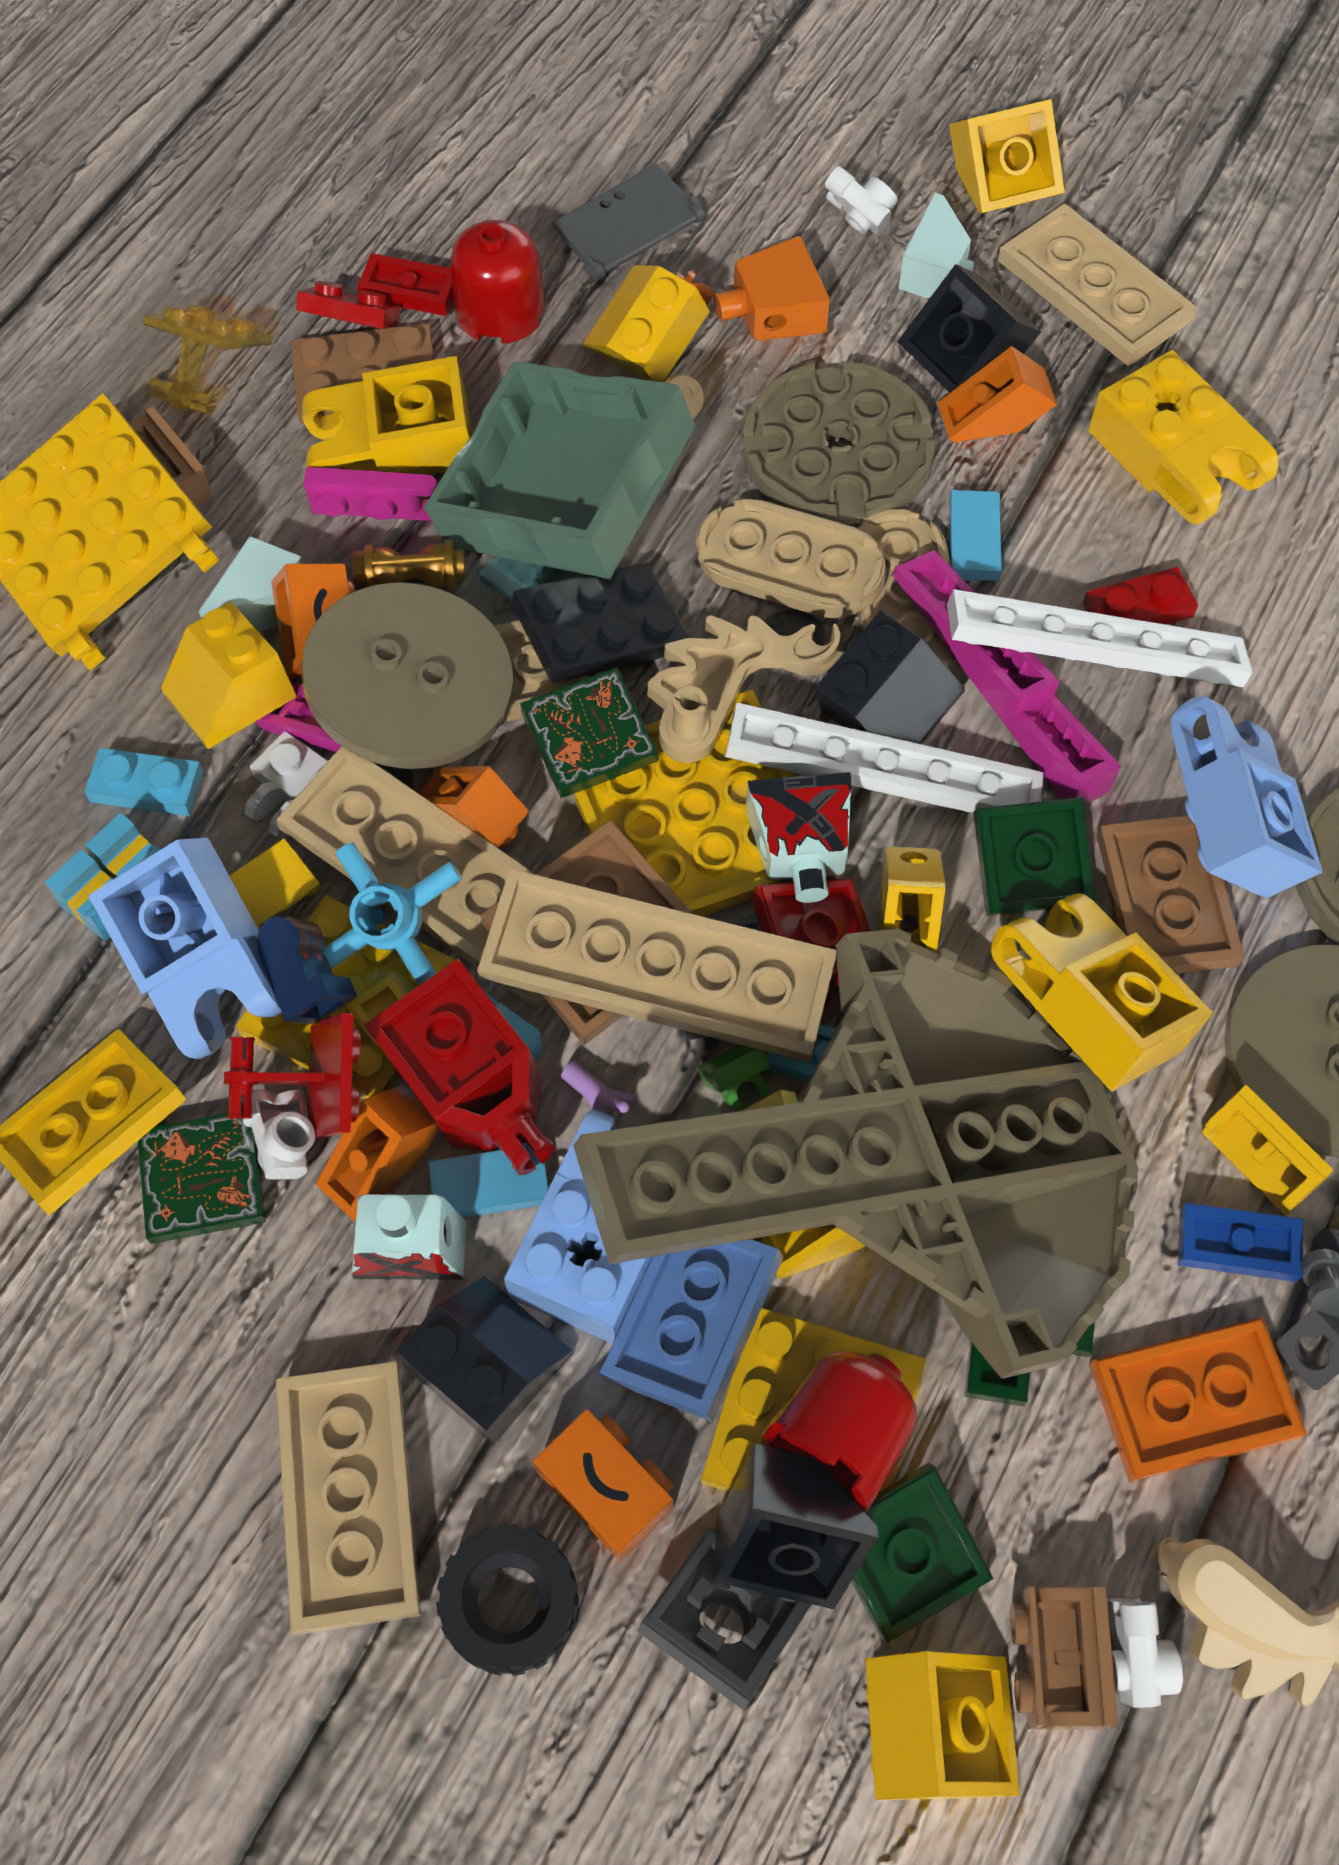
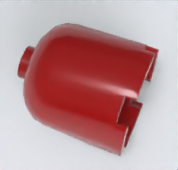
[451,220,545,344]
[760,1351,917,1513]

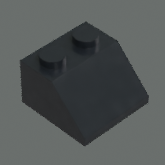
[897,264,1041,393]
[815,610,965,744]
[396,1276,573,1445]
[713,1443,878,1609]

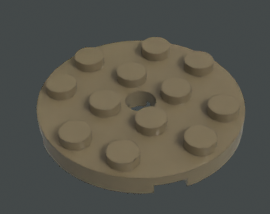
[743,361,936,525]

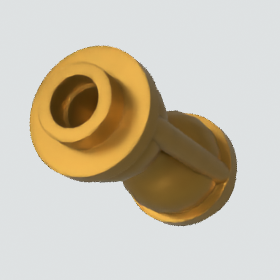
[352,540,466,591]

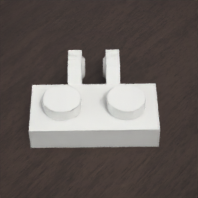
[244,731,328,839]

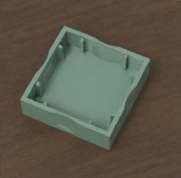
[424,361,696,579]

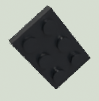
[511,563,689,683]

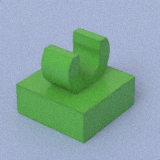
[697,1044,770,1111]

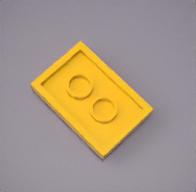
[0,1028,187,1216]

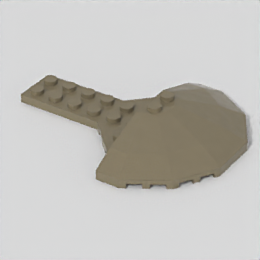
[573,929,1138,1379]

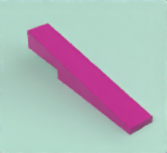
[893,550,1121,805]

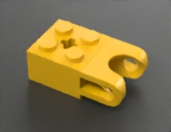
[1088,349,1278,525]
[301,356,472,475]
[991,893,1213,1092]

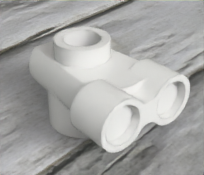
[825,166,898,236]
[243,1090,315,1179]
[1107,1598,1183,1708]

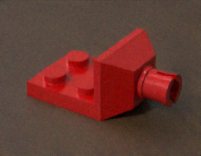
[364,958,555,1175]

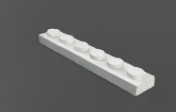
[947,589,1253,687]
[725,703,1044,813]

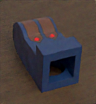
[257,916,358,1024]

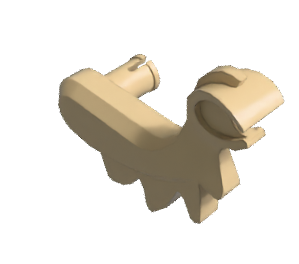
[647,615,844,763]
[1152,1537,1339,1706]

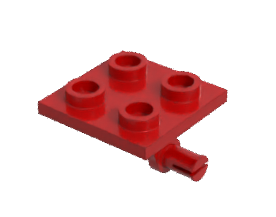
[224,1013,361,1139]

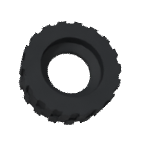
[436,1524,579,1676]

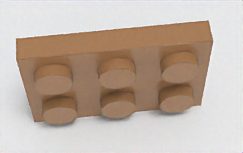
[291,323,434,424]
[1096,815,1245,974]

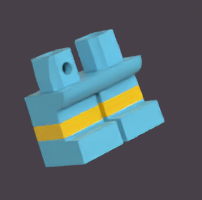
[45,812,161,941]

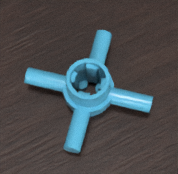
[323,842,462,986]

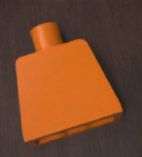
[714,236,830,341]

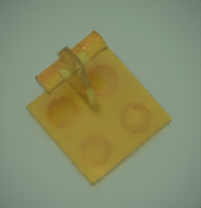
[143,305,273,415]

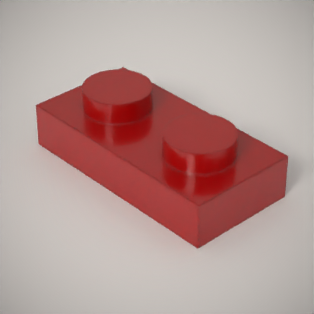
[357,253,454,316]
[296,281,401,329]
[1083,566,1199,625]

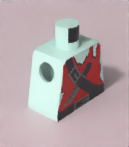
[746,772,851,903]
[352,1195,467,1280]

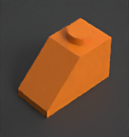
[937,346,1057,443]
[417,766,529,849]
[315,1084,439,1221]

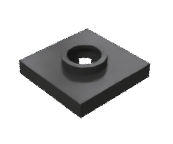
[637,1527,812,1710]

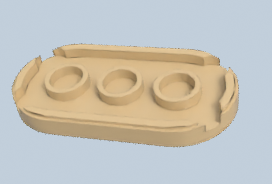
[696,499,886,618]
[857,508,957,670]

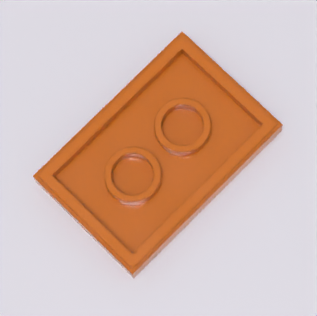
[1089,1317,1307,1483]

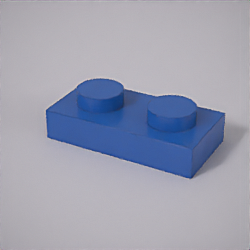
[1178,1203,1303,1282]

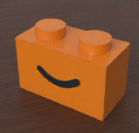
[271,564,355,679]
[532,1408,674,1563]

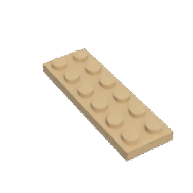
[276,746,545,1010]
[477,868,837,1062]

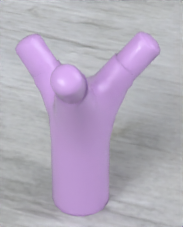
[561,1061,633,1114]

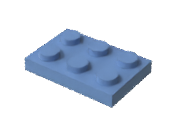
[600,1239,783,1422]

